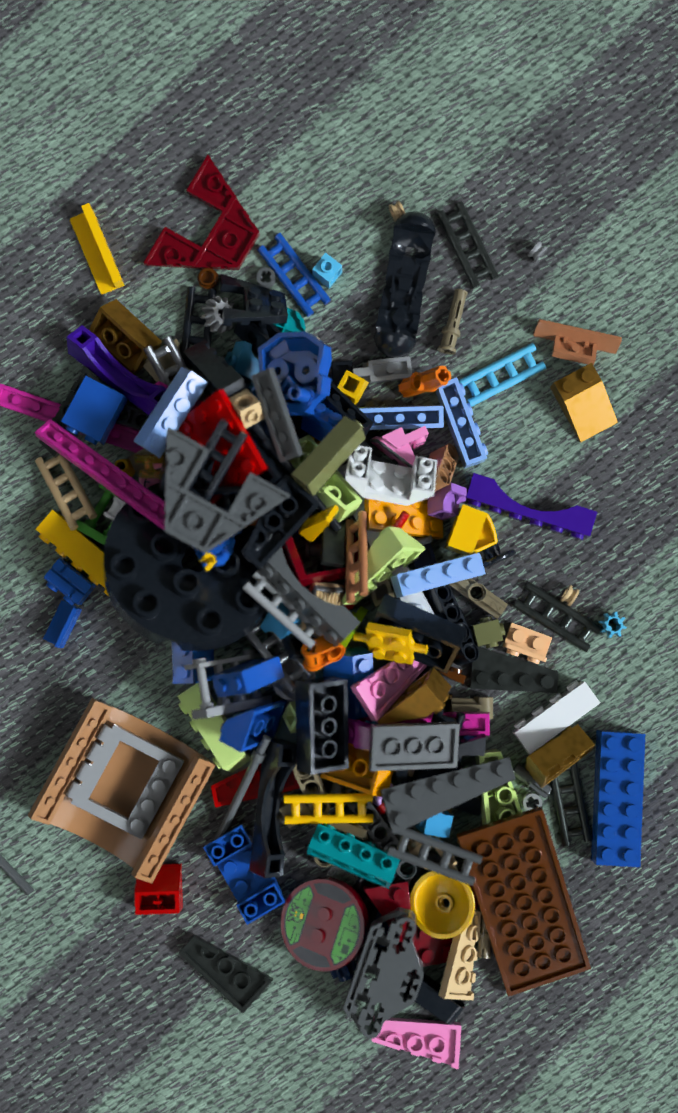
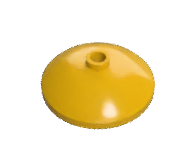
[410,871,475,939]

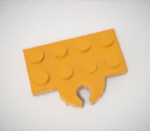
[364,498,443,539]

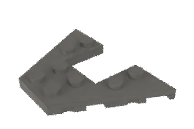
[164,427,290,554]

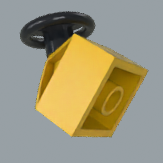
[444,504,516,569]

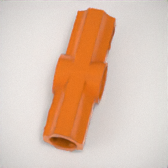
[398,366,451,398]

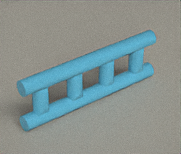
[458,343,546,407]

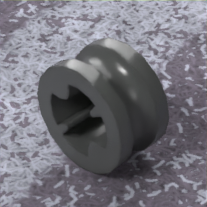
[256,267,276,288]

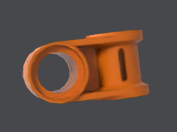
[301,635,345,672]

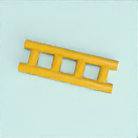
[284,793,373,824]

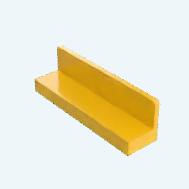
[70,203,125,295]

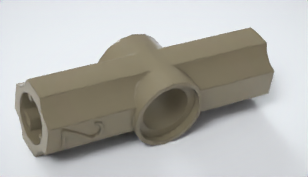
[449,578,508,619]

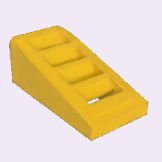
[298,505,339,542]

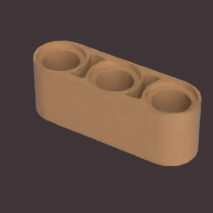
[429,443,459,492]

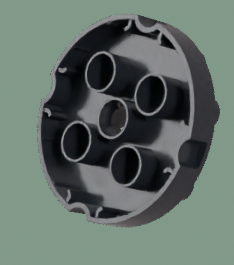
[103,483,274,651]

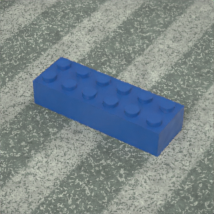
[591,730,645,867]

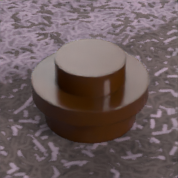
[197,268,219,290]

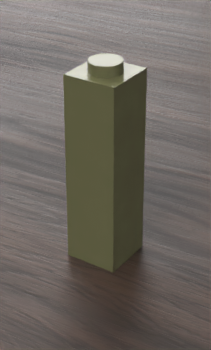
[292,416,365,496]

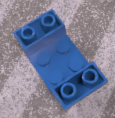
[203,824,286,925]

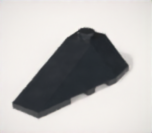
[243,474,320,569]

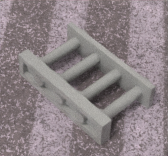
[184,649,273,719]

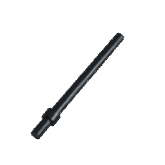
[251,423,342,532]

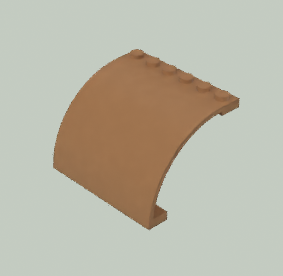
[28,698,216,883]

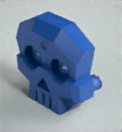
[250,331,332,416]

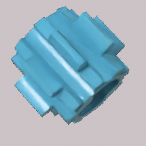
[598,612,627,638]

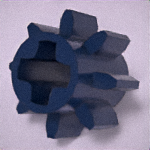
[330,960,356,982]

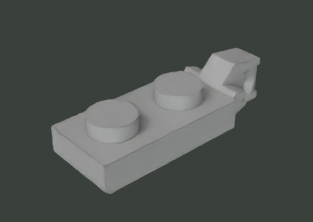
[352,356,412,383]

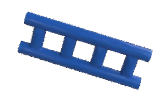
[257,233,331,317]

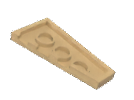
[438,909,481,1000]

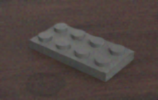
[369,722,460,771]

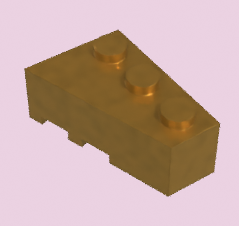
[525,724,595,789]

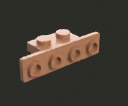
[534,319,622,365]

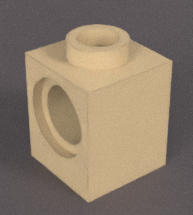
[229,389,264,428]

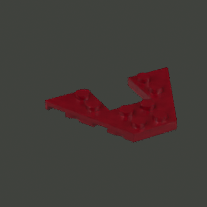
[143,155,260,270]
[363,869,478,967]

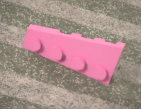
[351,660,427,722]
[372,1016,461,1069]

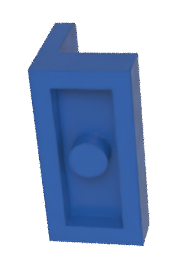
[43,600,82,648]

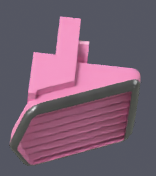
[370,426,429,468]

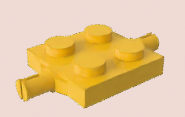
[353,622,428,665]

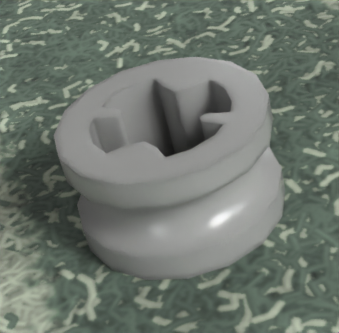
[527,241,548,263]
[521,792,542,811]

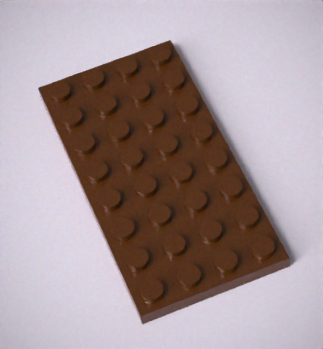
[456,806,591,997]

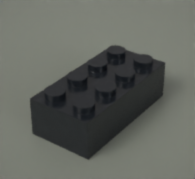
[373,594,467,674]
[295,676,349,775]

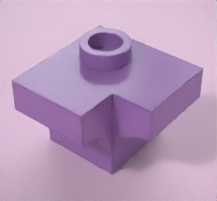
[427,482,467,520]

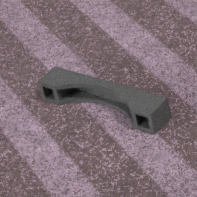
[241,541,360,647]

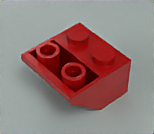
[135,863,183,915]

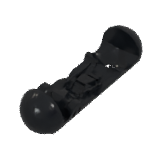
[374,211,436,358]

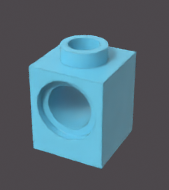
[312,253,342,288]

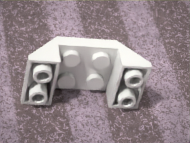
[345,445,437,506]

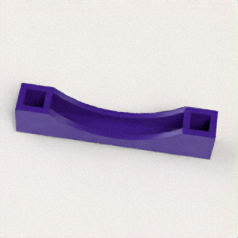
[67,325,167,416]
[466,473,597,540]

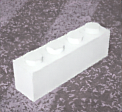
[512,680,600,754]

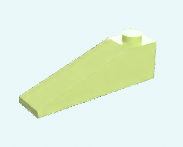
[341,527,425,605]

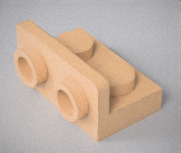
[502,623,552,665]

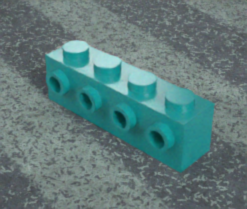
[307,823,400,889]

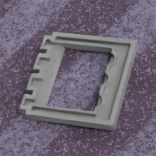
[66,724,184,839]

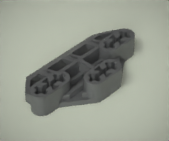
[343,907,423,1039]

